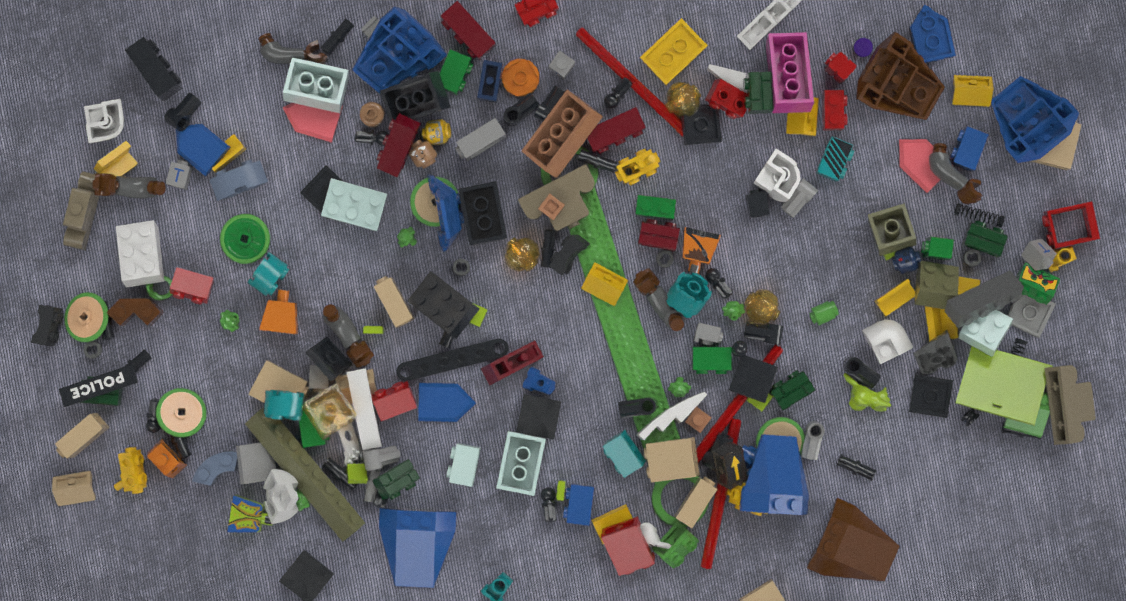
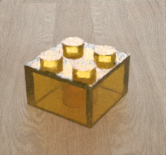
[303,383,357,440]

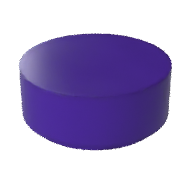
[853,38,873,58]

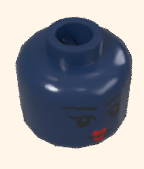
[892,247,922,274]

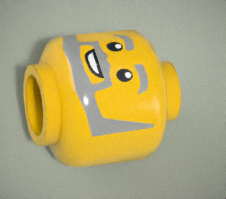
[422,119,451,145]

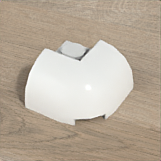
[84,99,124,144]
[754,149,801,202]
[862,320,913,364]
[263,469,298,524]

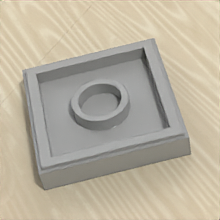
[1007,295,1056,338]
[236,443,276,484]

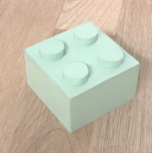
[958,310,1013,357]
[446,443,481,487]

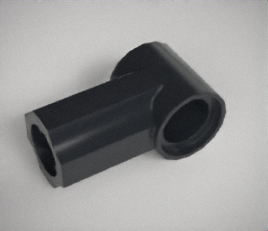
[534,86,565,122]
[164,92,202,131]
[504,93,540,126]
[744,321,784,345]
[843,357,881,389]
[618,397,658,418]
[702,432,734,474]

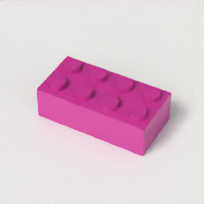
[766,32,814,113]

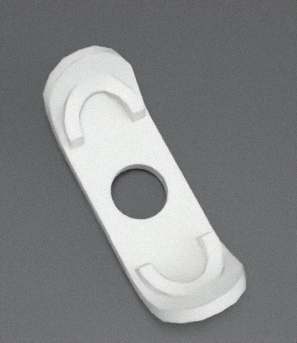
[328,411,360,466]

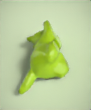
[844,373,891,412]

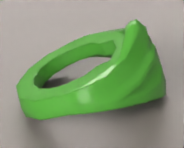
[145,276,172,300]

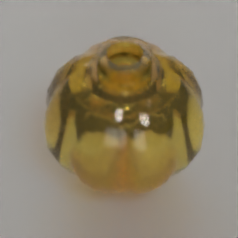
[665,82,701,117]
[505,237,540,272]
[744,289,780,324]

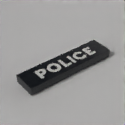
[58,364,139,407]

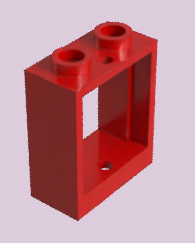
[1042,201,1100,249]

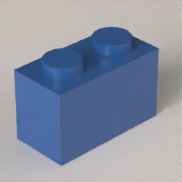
[950,126,989,172]
[563,484,594,526]

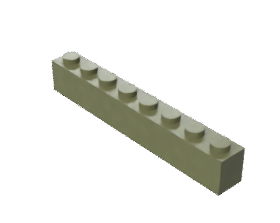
[245,408,365,542]

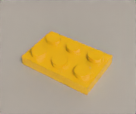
[640,18,708,85]

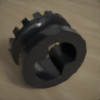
[961,408,980,426]

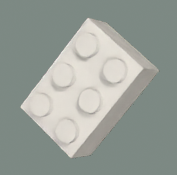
[116,220,164,287]

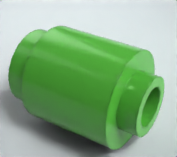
[809,301,839,326]

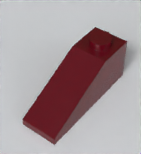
[481,340,544,386]

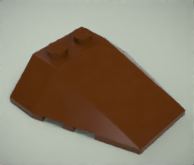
[856,32,945,120]
[806,498,900,581]

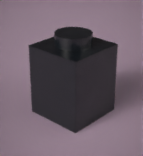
[746,189,770,219]

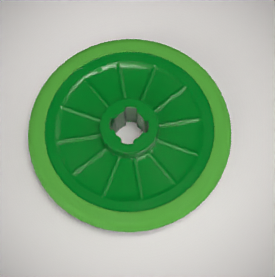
[220,214,270,264]

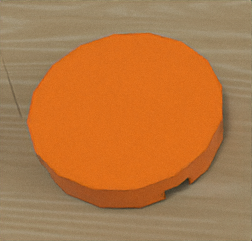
[502,59,539,97]

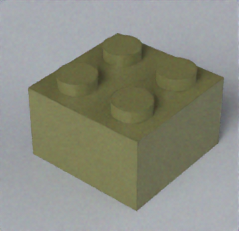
[868,203,917,256]
[915,261,959,309]

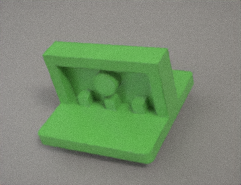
[652,521,699,569]

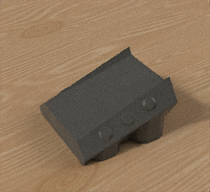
[914,330,958,375]

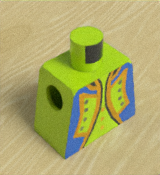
[227,495,273,532]

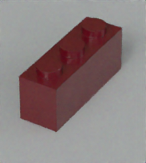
[440,1,496,61]
[587,107,646,154]
[376,114,421,178]

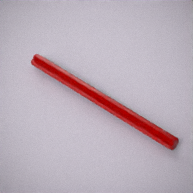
[576,27,683,136]
[696,345,783,463]
[701,418,741,569]

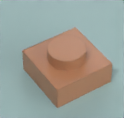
[538,193,565,221]
[685,407,712,433]

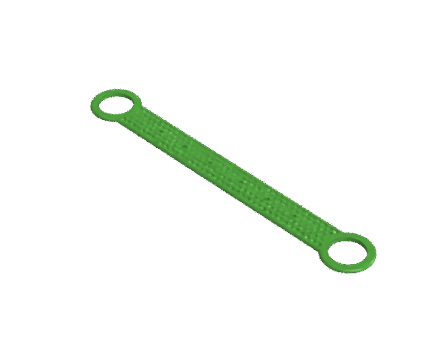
[541,146,709,527]

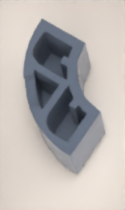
[210,160,268,201]
[192,451,238,486]

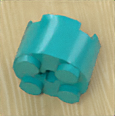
[247,252,290,296]
[666,272,712,318]
[264,390,304,420]

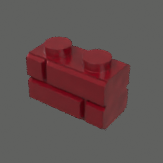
[638,219,680,251]

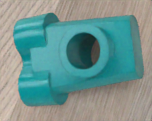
[481,572,513,601]

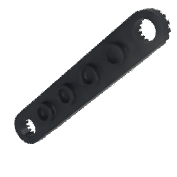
[397,339,509,381]

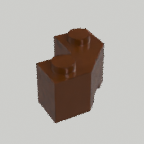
[106,298,164,326]

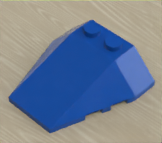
[352,7,447,93]
[991,76,1079,163]
[427,174,464,252]
[740,434,809,515]
[379,508,456,588]

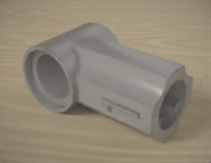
[781,178,818,218]
[801,421,825,460]
[362,446,401,471]

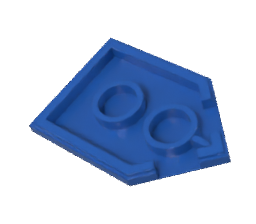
[910,4,956,63]
[176,124,231,176]
[418,383,476,422]

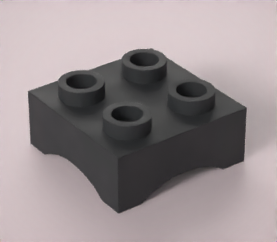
[549,235,590,275]
[31,305,64,346]
[516,394,561,439]
[279,550,334,601]

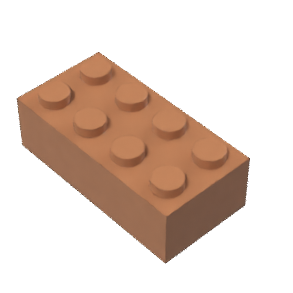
[522,90,603,178]

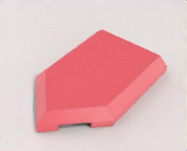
[283,103,343,143]
[899,139,953,193]

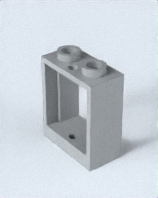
[455,118,506,162]

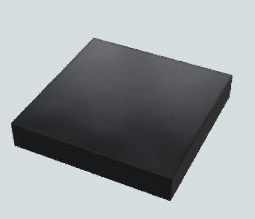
[680,105,722,146]
[300,165,344,219]
[306,337,352,382]
[729,355,778,403]
[909,374,953,418]

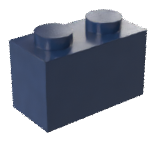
[477,60,503,103]

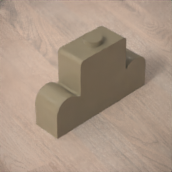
[518,164,595,231]
[63,171,99,251]
[1045,365,1096,445]

